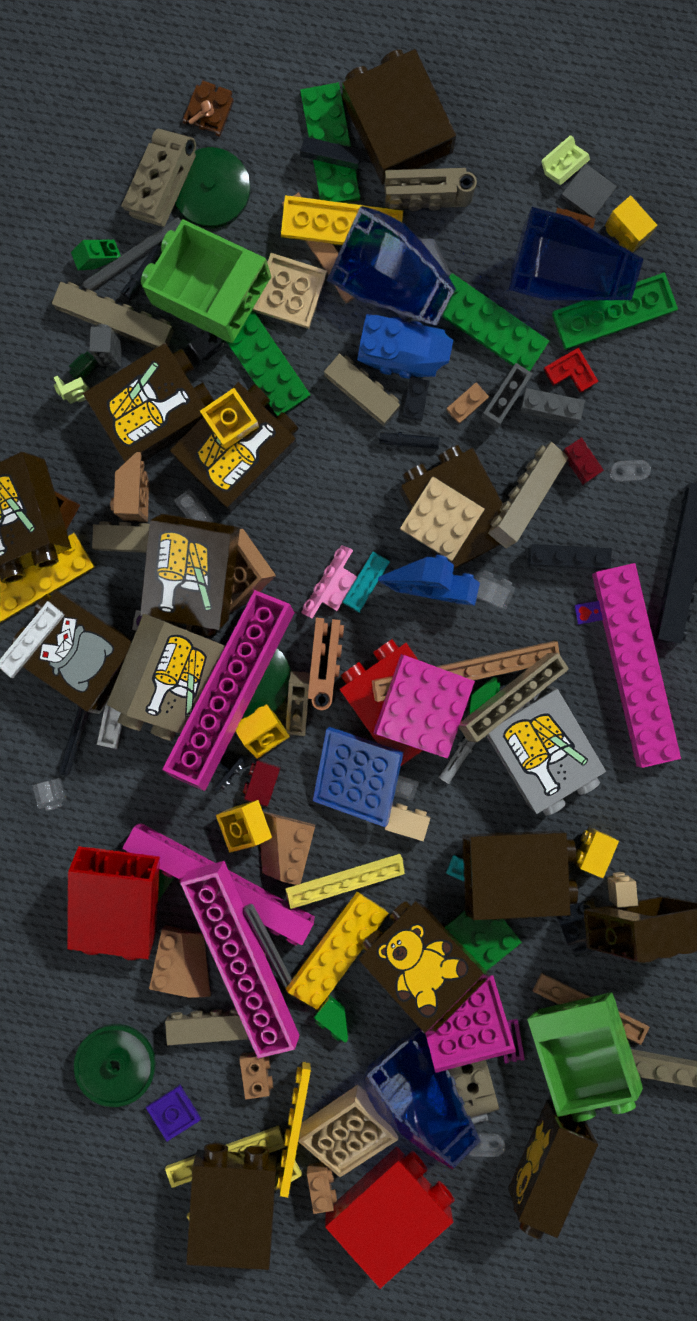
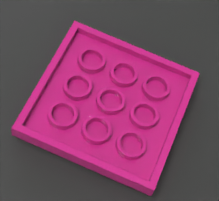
[373,654,475,758]
[426,975,516,1073]

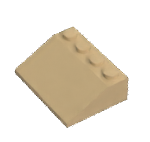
[298,1085,398,1177]

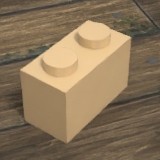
[385,803,430,841]
[607,872,638,907]

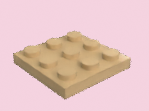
[253,253,327,329]
[400,477,484,562]

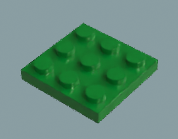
[444,910,522,971]

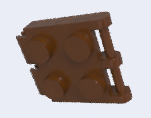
[183,80,234,137]

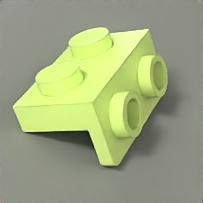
[541,135,590,185]
[54,376,90,404]

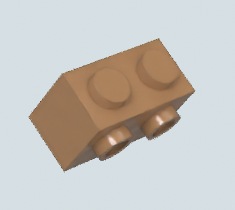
[240,1052,273,1100]
[307,1162,337,1214]

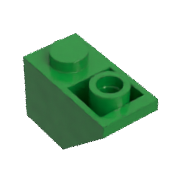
[71,239,121,270]
[468,677,500,715]
[314,994,348,1043]

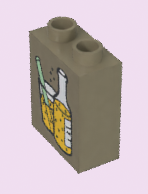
[107,614,226,741]

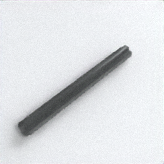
[83,218,181,291]
[243,904,295,999]

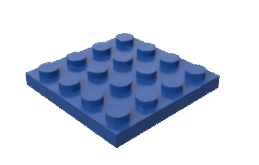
[313,727,404,827]

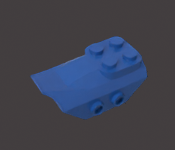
[357,314,453,379]

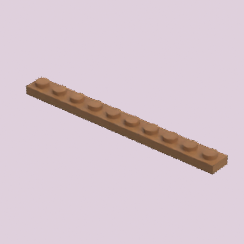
[372,641,560,702]

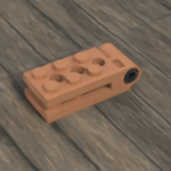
[308,618,344,710]

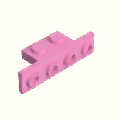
[301,545,357,618]

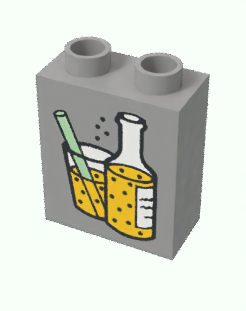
[486,685,606,816]

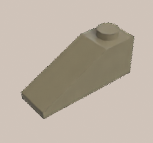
[286,671,310,736]

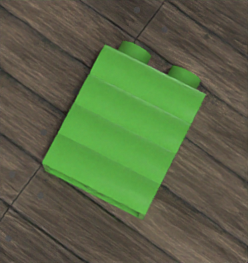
[141,219,271,343]
[527,992,643,1122]

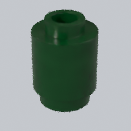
[68,351,98,380]

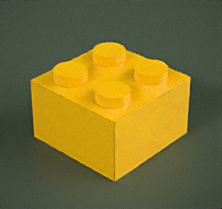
[605,195,657,255]
[200,388,259,450]
[235,704,290,759]
[216,800,272,853]
[574,827,619,878]

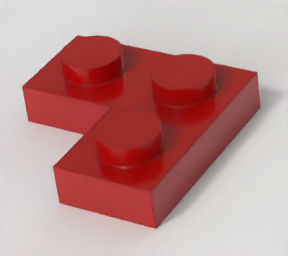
[543,347,599,393]

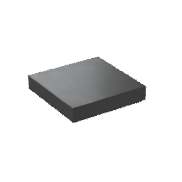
[561,164,617,218]

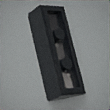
[300,137,363,170]

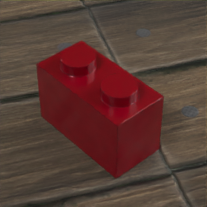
[563,437,604,485]
[243,760,281,807]

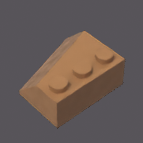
[111,452,149,522]
[230,529,276,613]
[260,811,315,885]
[149,925,211,998]

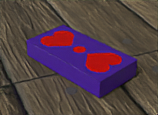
[574,601,603,624]

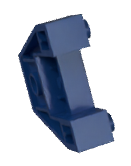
[378,555,480,606]

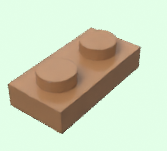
[446,383,489,424]

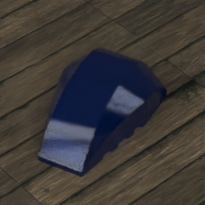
[327,206,456,326]
[509,207,644,300]
[364,1027,481,1169]

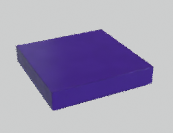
[146,1085,201,1142]

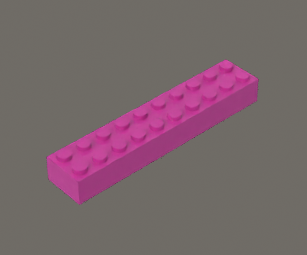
[592,563,681,768]
[162,590,294,791]
[122,823,315,945]
[180,861,300,1058]

